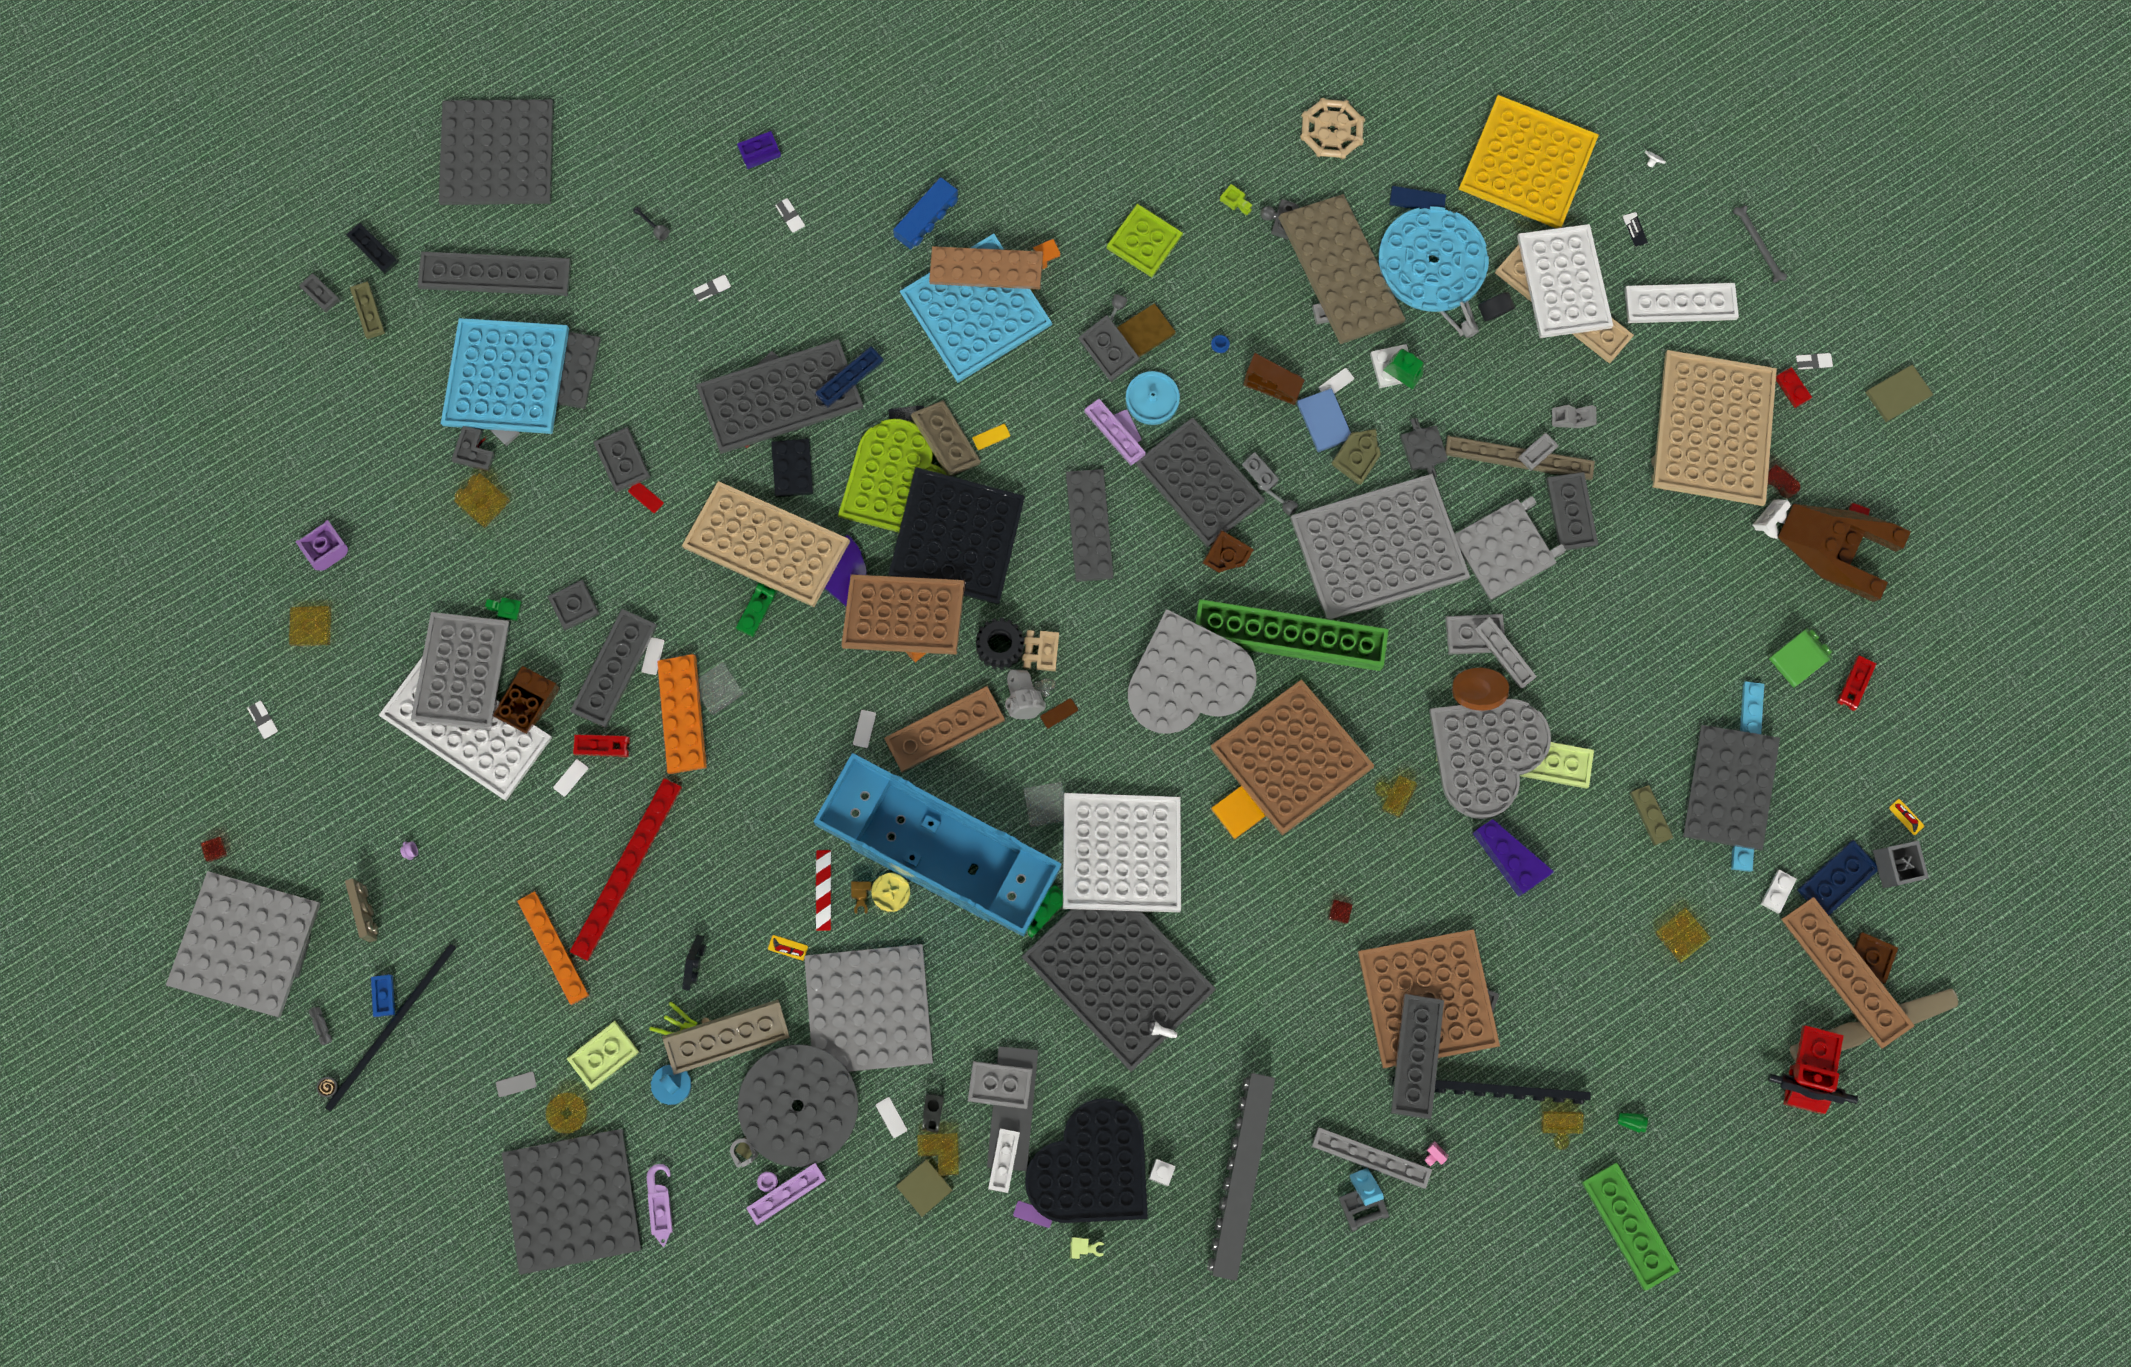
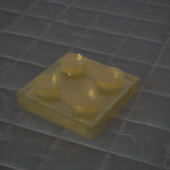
[289,606,331,646]
[1654,908,1711,963]

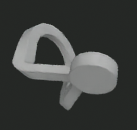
[730,1138,759,1168]

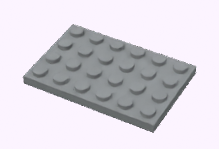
[411,612,509,731]

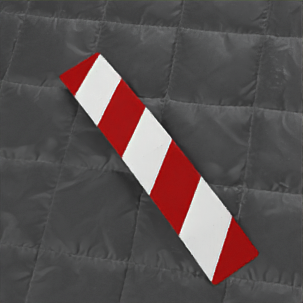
[816,850,831,931]

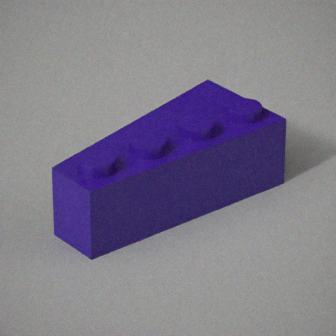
[1473,819,1554,897]

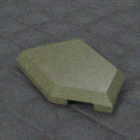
[1332,429,1381,485]

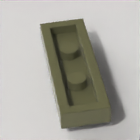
[350,281,385,339]
[1630,785,1673,846]

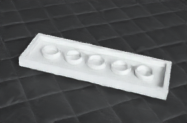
[1624,283,1739,323]

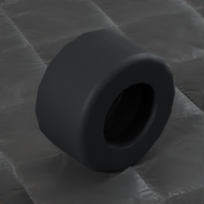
[1478,292,1515,322]

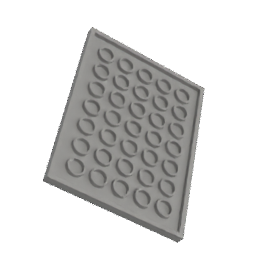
[1290,474,1470,620]

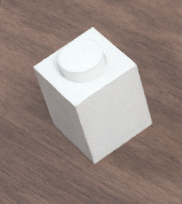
[1148,1159,1176,1186]

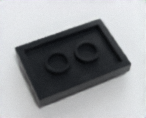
[771,439,813,497]

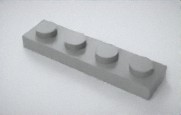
[1474,617,1537,689]

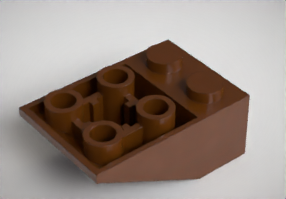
[493,666,560,734]

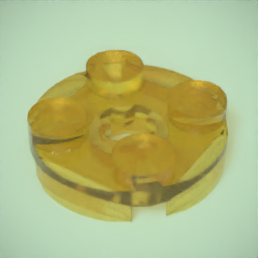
[546,1093,587,1134]

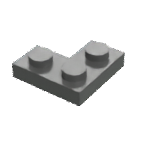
[451,426,495,472]

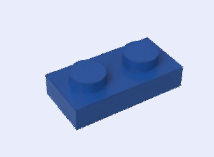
[371,975,395,1017]

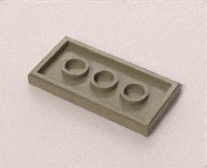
[911,400,981,476]

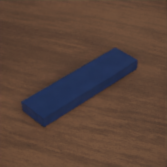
[815,346,884,408]

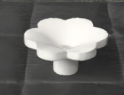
[1645,150,1666,168]

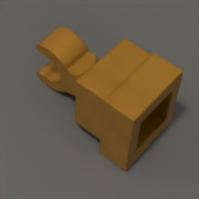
[851,882,872,914]

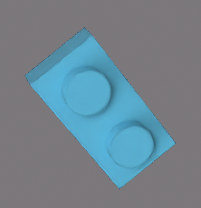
[1350,1168,1384,1206]

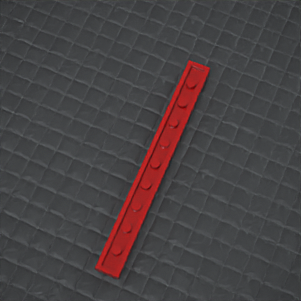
[570,778,682,961]

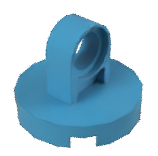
[651,1065,691,1105]

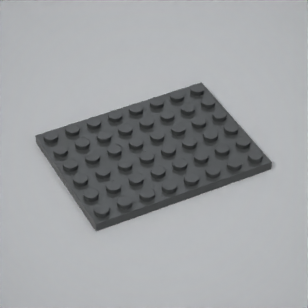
[1021,909,1216,1072]

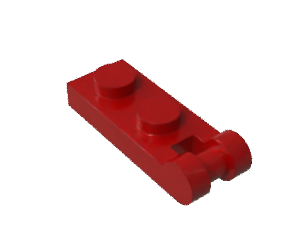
[1836,655,1876,711]
[573,735,630,757]

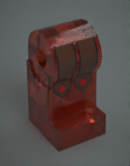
[1767,465,1800,498]

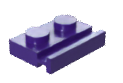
[737,131,781,169]

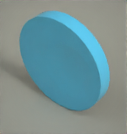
[1125,371,1180,425]

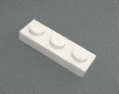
[988,1129,1020,1193]

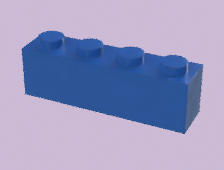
[893,177,958,250]

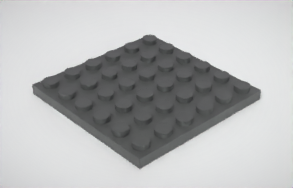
[439,99,554,205]
[502,1129,642,1275]

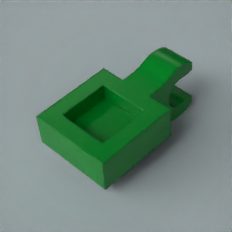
[485,597,522,621]

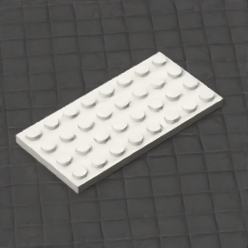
[379,658,552,801]

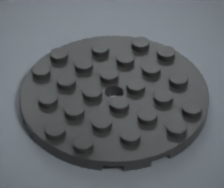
[738,1045,859,1167]

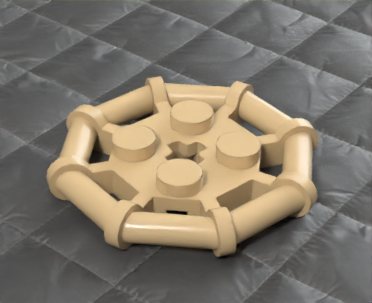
[1300,98,1365,159]

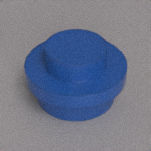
[1211,335,1230,353]

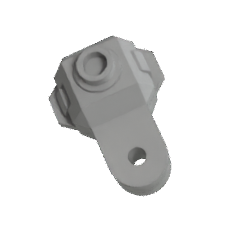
[1005,670,1046,719]

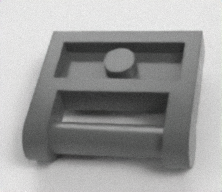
[1338,1191,1389,1232]

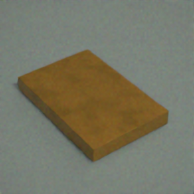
[1117,303,1176,358]

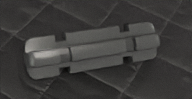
[309,1007,332,1045]

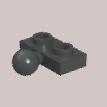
[1260,199,1299,240]

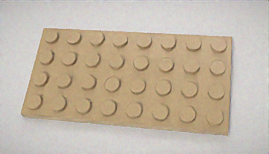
[682,481,850,607]

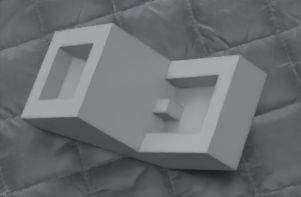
[1552,405,1596,428]

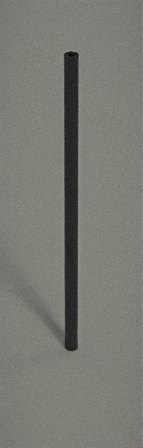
[325,943,456,1112]

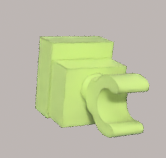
[1070,1237,1104,1259]

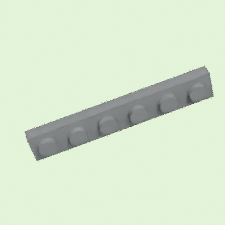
[1311,1127,1432,1189]

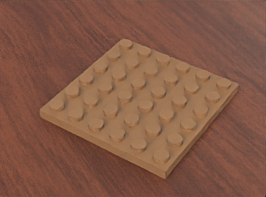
[1211,679,1374,836]
[1358,929,1500,1069]

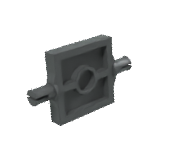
[1400,418,1448,478]

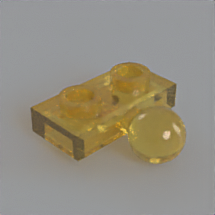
[1375,775,1418,818]
[1541,1111,1584,1150]

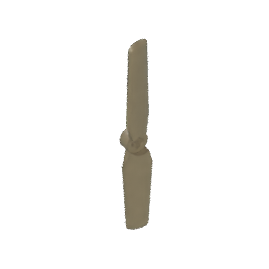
[1790,989,1958,1061]

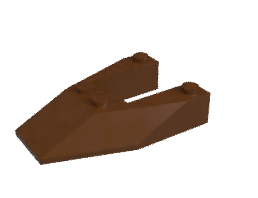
[1778,504,1911,602]

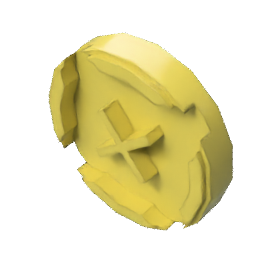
[871,873,910,912]

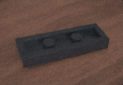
[346,223,399,274]

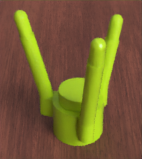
[649,1002,697,1035]

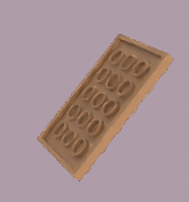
[841,575,965,655]

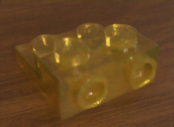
[453,473,510,529]

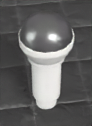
[1147,1022,1178,1038]

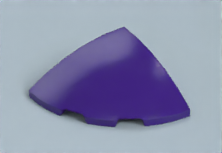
[824,535,867,607]

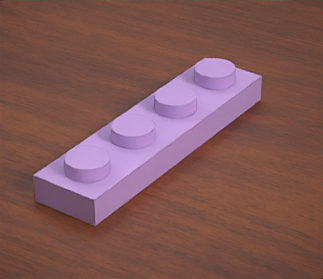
[1084,399,1145,466]
[746,1163,826,1225]

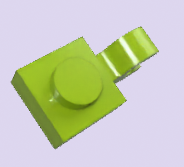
[1220,184,1252,215]

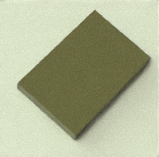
[1865,364,1933,422]

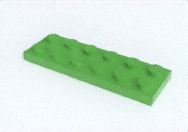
[1581,1163,1680,1291]

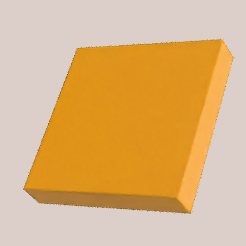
[1211,786,1265,840]

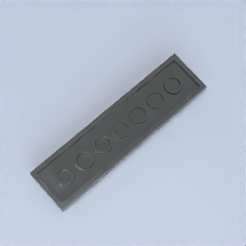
[418,252,571,296]

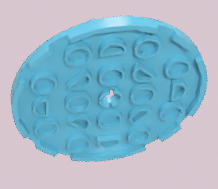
[1378,206,1489,312]

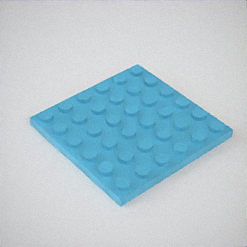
[900,234,1052,383]
[441,318,569,434]

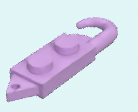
[647,1164,673,1247]

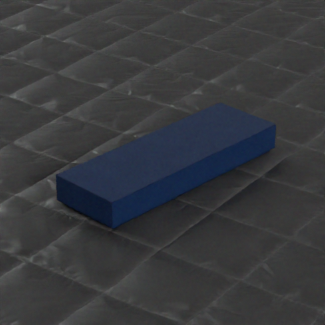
[1389,186,1446,209]

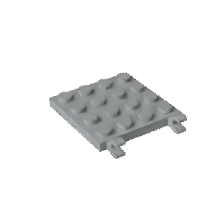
[1455,496,1566,601]

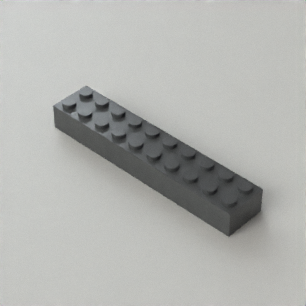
[1207,1073,1275,1281]

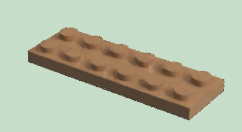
[929,246,1043,289]
[884,686,1005,773]

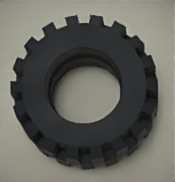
[976,618,1024,670]

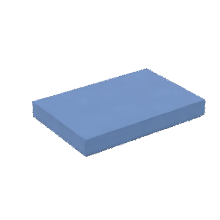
[1297,388,1351,452]

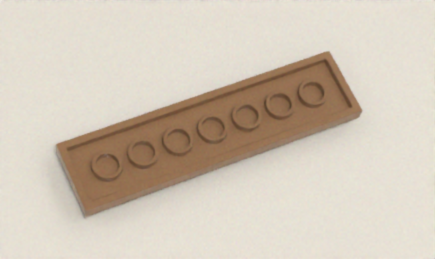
[1781,897,1915,1049]

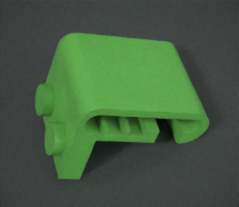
[1769,627,1833,688]

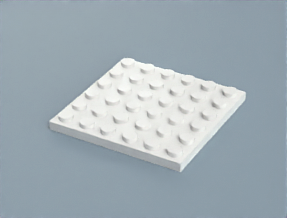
[1063,793,1181,912]

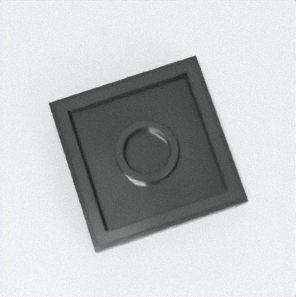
[548,580,599,631]

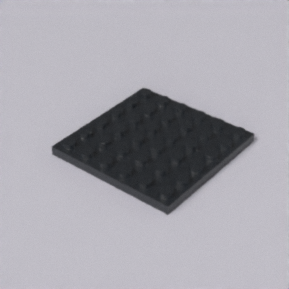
[888,467,1025,605]

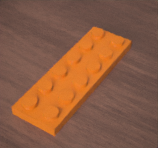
[657,654,707,774]

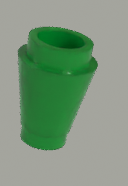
[1617,1113,1648,1133]

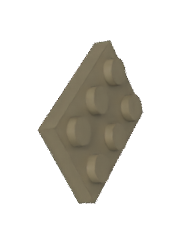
[345,878,378,942]

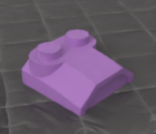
[296,520,348,571]

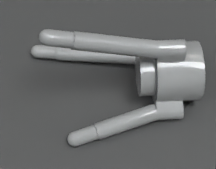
[1440,301,1479,339]

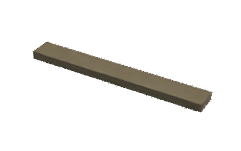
[1445,436,1595,480]

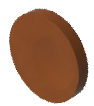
[1452,668,1509,711]

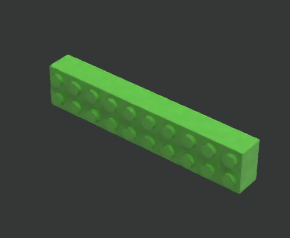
[1195,599,1389,671]

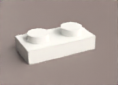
[1761,870,1797,913]

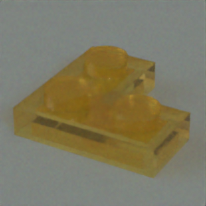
[917,1133,959,1176]

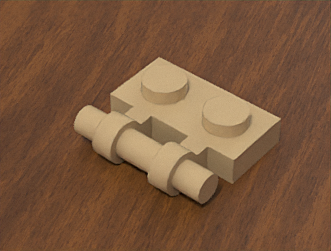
[1022,630,1059,671]

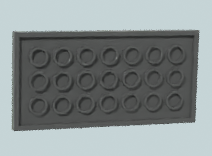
[696,339,863,454]

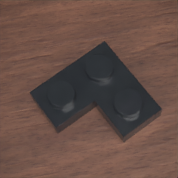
[682,935,707,991]

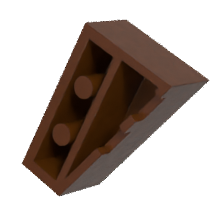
[1243,353,1305,405]

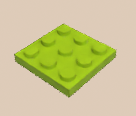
[1106,204,1183,277]

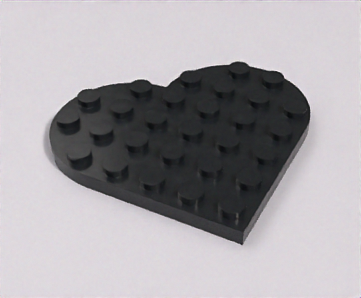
[1025,1098,1148,1223]

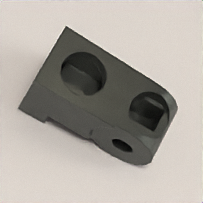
[922,1093,945,1133]

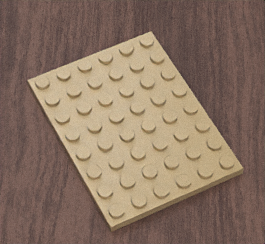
[1652,350,1777,506]

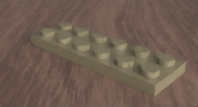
[662,1000,790,1075]

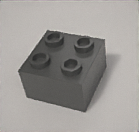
[1873,840,1929,888]

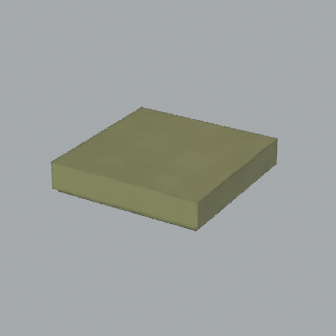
[896,1159,953,1217]

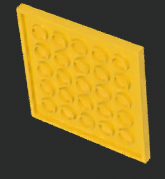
[1458,95,1599,229]

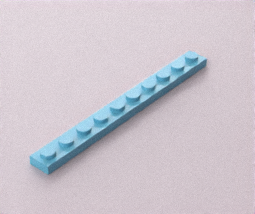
[1731,681,1764,872]

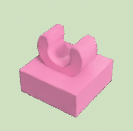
[1425,1141,1449,1166]

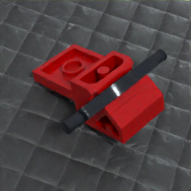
[1768,1025,1858,1114]

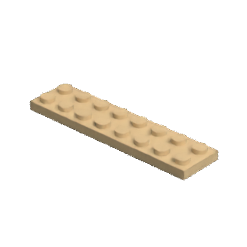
[1495,245,1634,364]

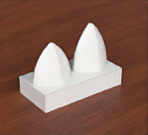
[1753,500,1791,539]

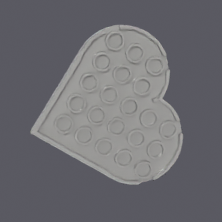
[1128,609,1256,734]
[1429,699,1551,819]

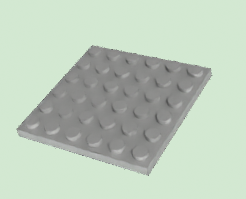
[166,871,321,1018]
[804,944,933,1072]

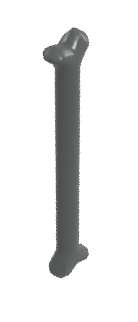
[1733,205,1787,283]

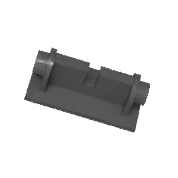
[1242,452,1280,492]

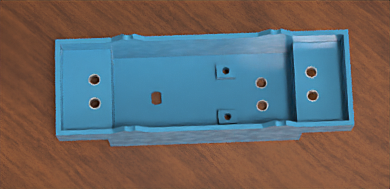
[814,753,1062,937]

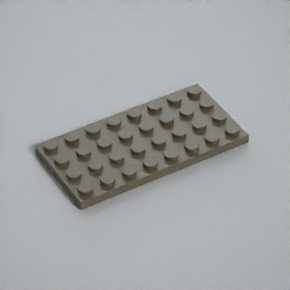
[1278,194,1406,344]

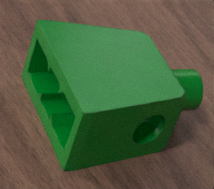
[1383,349,1424,390]

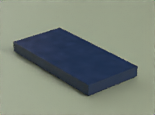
[1797,840,1878,916]

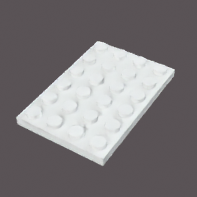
[1517,224,1613,338]

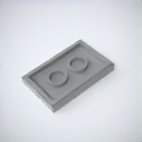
[1445,614,1505,655]
[968,1061,1032,1109]

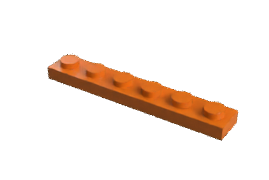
[517,892,589,1005]

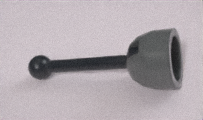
[633,207,670,241]

